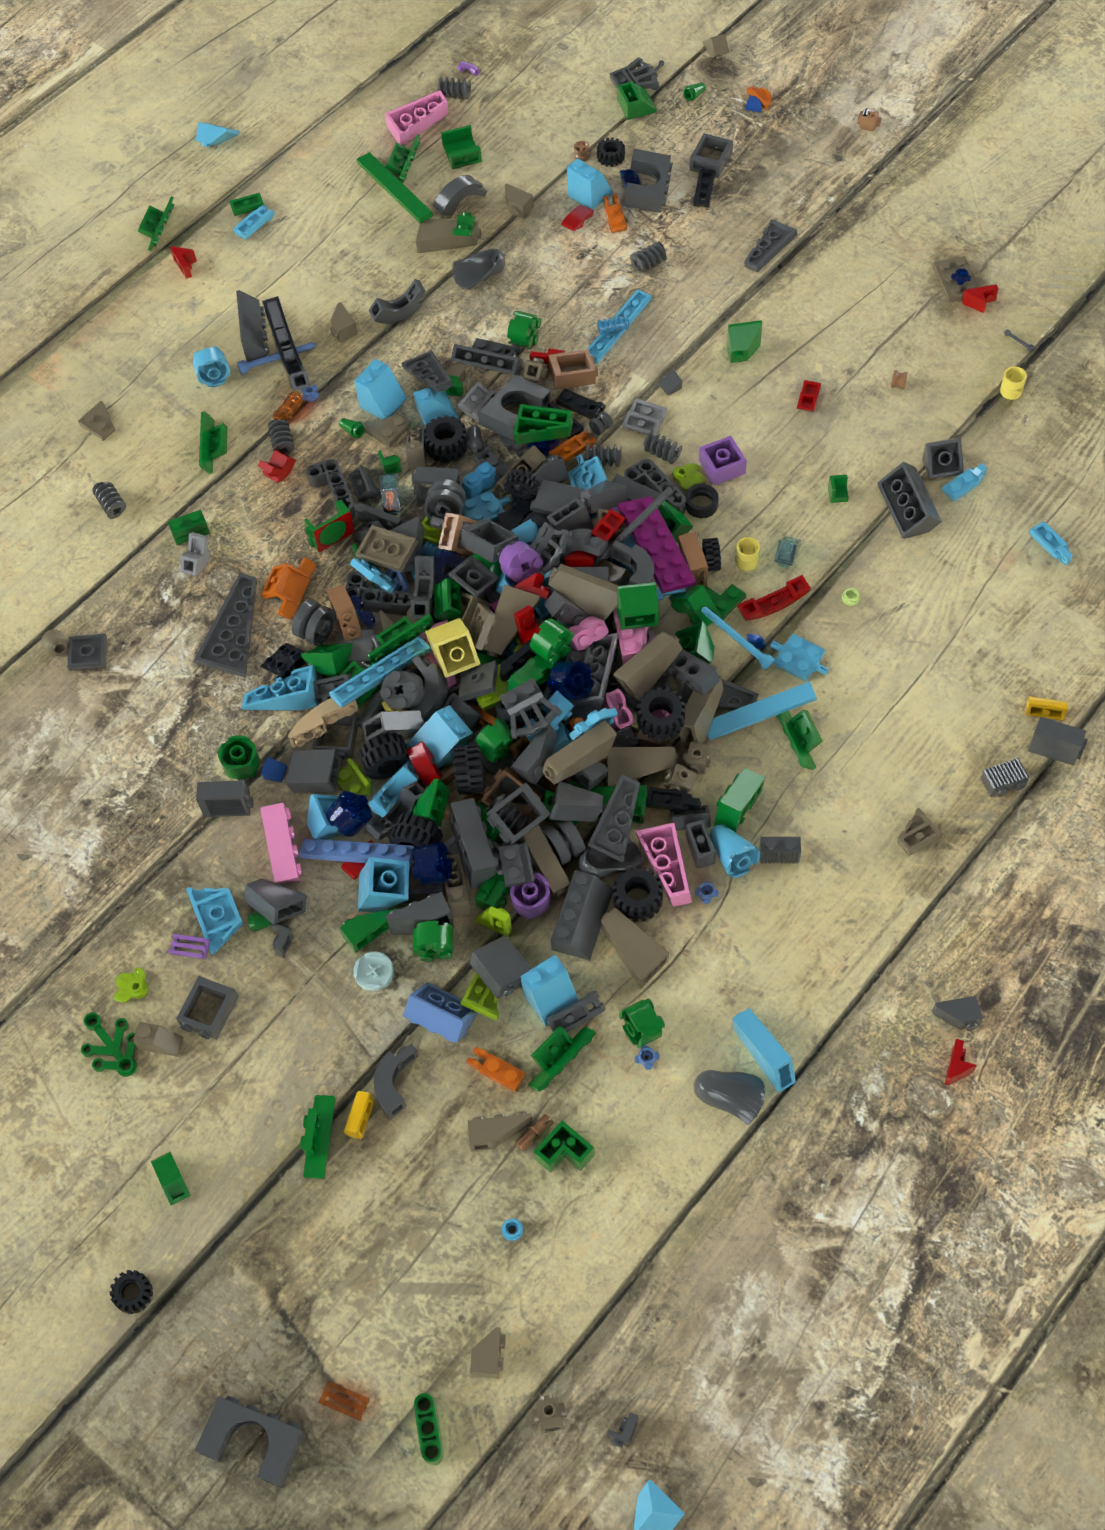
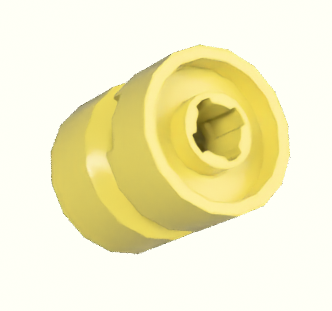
[1000,366,1027,400]
[735,537,760,571]

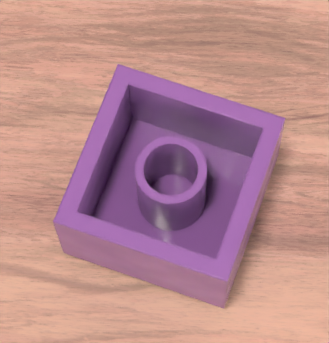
[699,436,747,486]

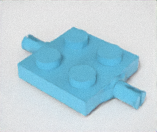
[568,454,607,491]
[462,490,511,524]
[350,558,397,594]
[770,634,829,682]
[569,708,619,741]

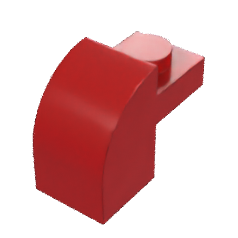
[258,450,296,483]

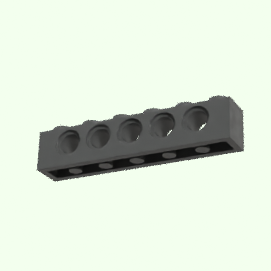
[645,630,720,695]

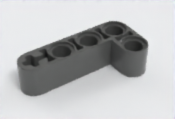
[306,459,356,520]
[624,459,686,514]
[345,571,413,616]

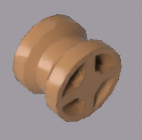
[574,141,590,161]
[891,370,908,389]

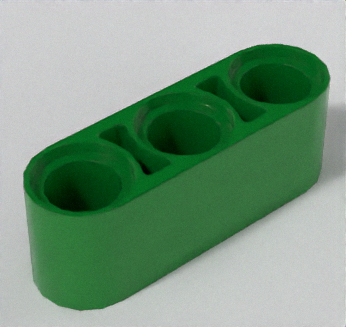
[414,1393,444,1465]

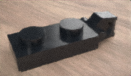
[646,787,702,812]

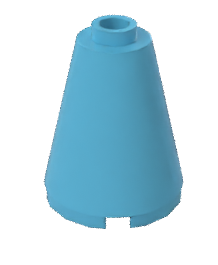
[710,824,760,878]

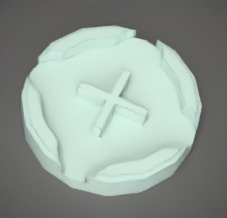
[353,951,394,991]

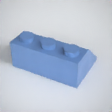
[403,982,478,1043]

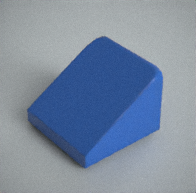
[261,757,288,783]

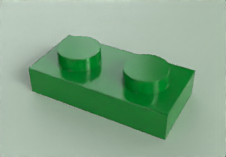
[229,192,264,216]

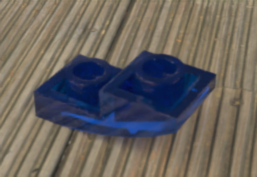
[620,169,641,190]
[349,594,376,629]

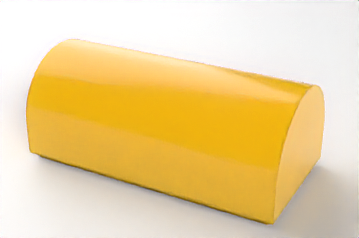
[1025,696,1068,721]
[344,1091,375,1140]

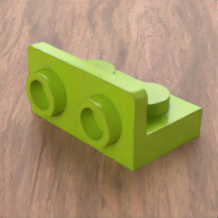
[337,758,372,805]

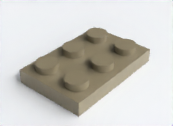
[933,256,979,303]
[355,525,418,572]
[468,602,496,650]

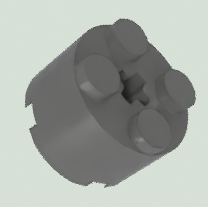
[380,671,425,710]

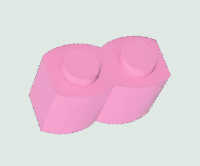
[569,616,609,651]
[603,689,633,731]

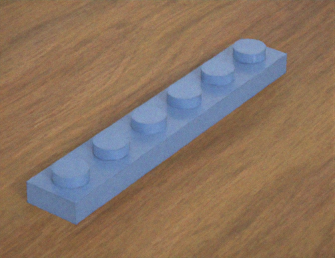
[299,838,416,866]

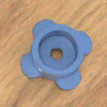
[301,385,319,402]
[695,881,719,904]
[635,1046,659,1070]

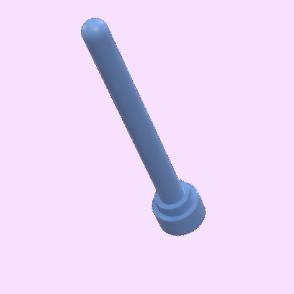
[237,342,315,375]

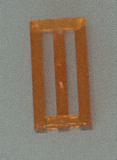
[318,1381,370,1421]

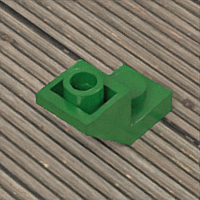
[453,212,476,236]
[151,1152,191,1205]

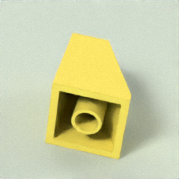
[425,618,480,678]

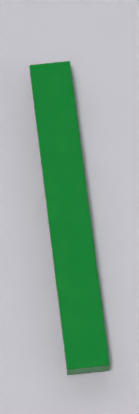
[356,152,433,223]

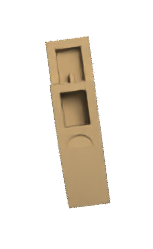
[288,698,359,748]

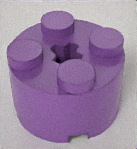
[499,541,543,583]
[510,872,551,920]

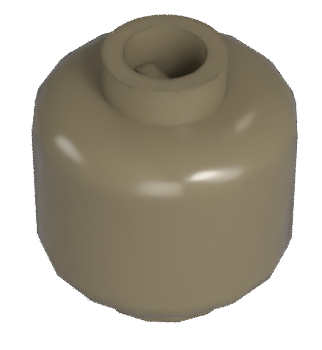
[41,629,69,656]

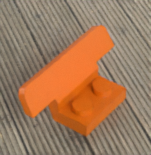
[261,557,316,619]

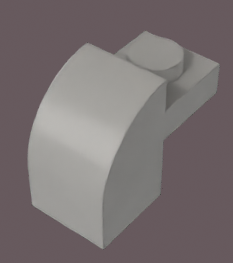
[180,532,210,576]

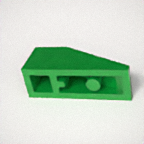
[339,908,401,953]

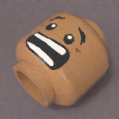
[857,108,882,131]

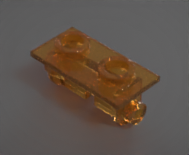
[273,390,304,421]

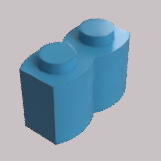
[462,462,497,499]

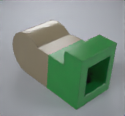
[445,363,466,397]

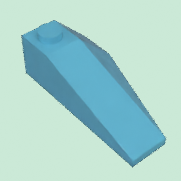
[241,665,319,710]

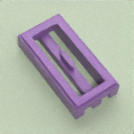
[168,934,211,960]

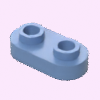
[385,568,410,593]

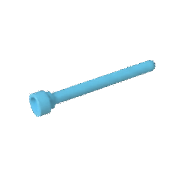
[701,607,775,670]

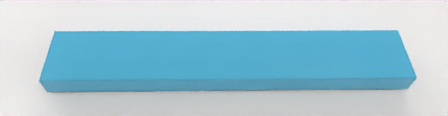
[588,289,651,364]
[329,636,431,708]
[707,681,817,741]

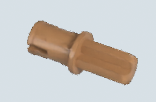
[516,1114,554,1151]

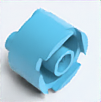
[193,346,230,387]

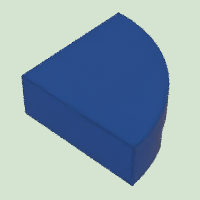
[746,95,761,113]
[747,634,766,649]

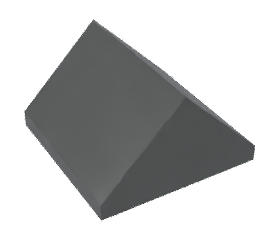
[922,438,964,479]
[449,555,499,600]

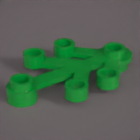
[81,1012,137,1077]

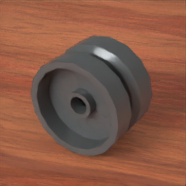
[424,479,466,520]
[292,599,336,646]
[541,820,586,866]

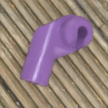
[457,61,480,76]

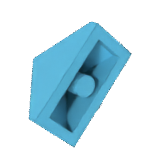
[633,1480,685,1530]

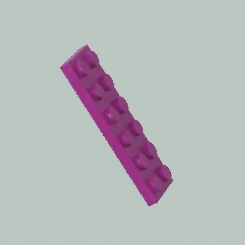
[618,496,696,594]

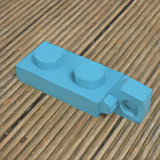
[942,463,987,502]
[1029,521,1073,565]

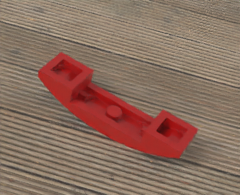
[737,575,811,621]

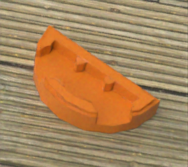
[747,86,771,109]

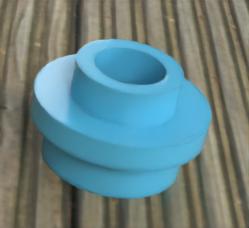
[501,1219,523,1241]

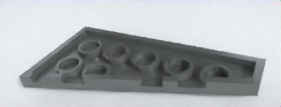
[194,573,257,678]

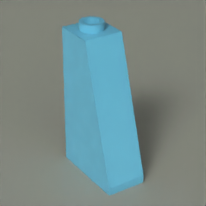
[732,1008,796,1093]

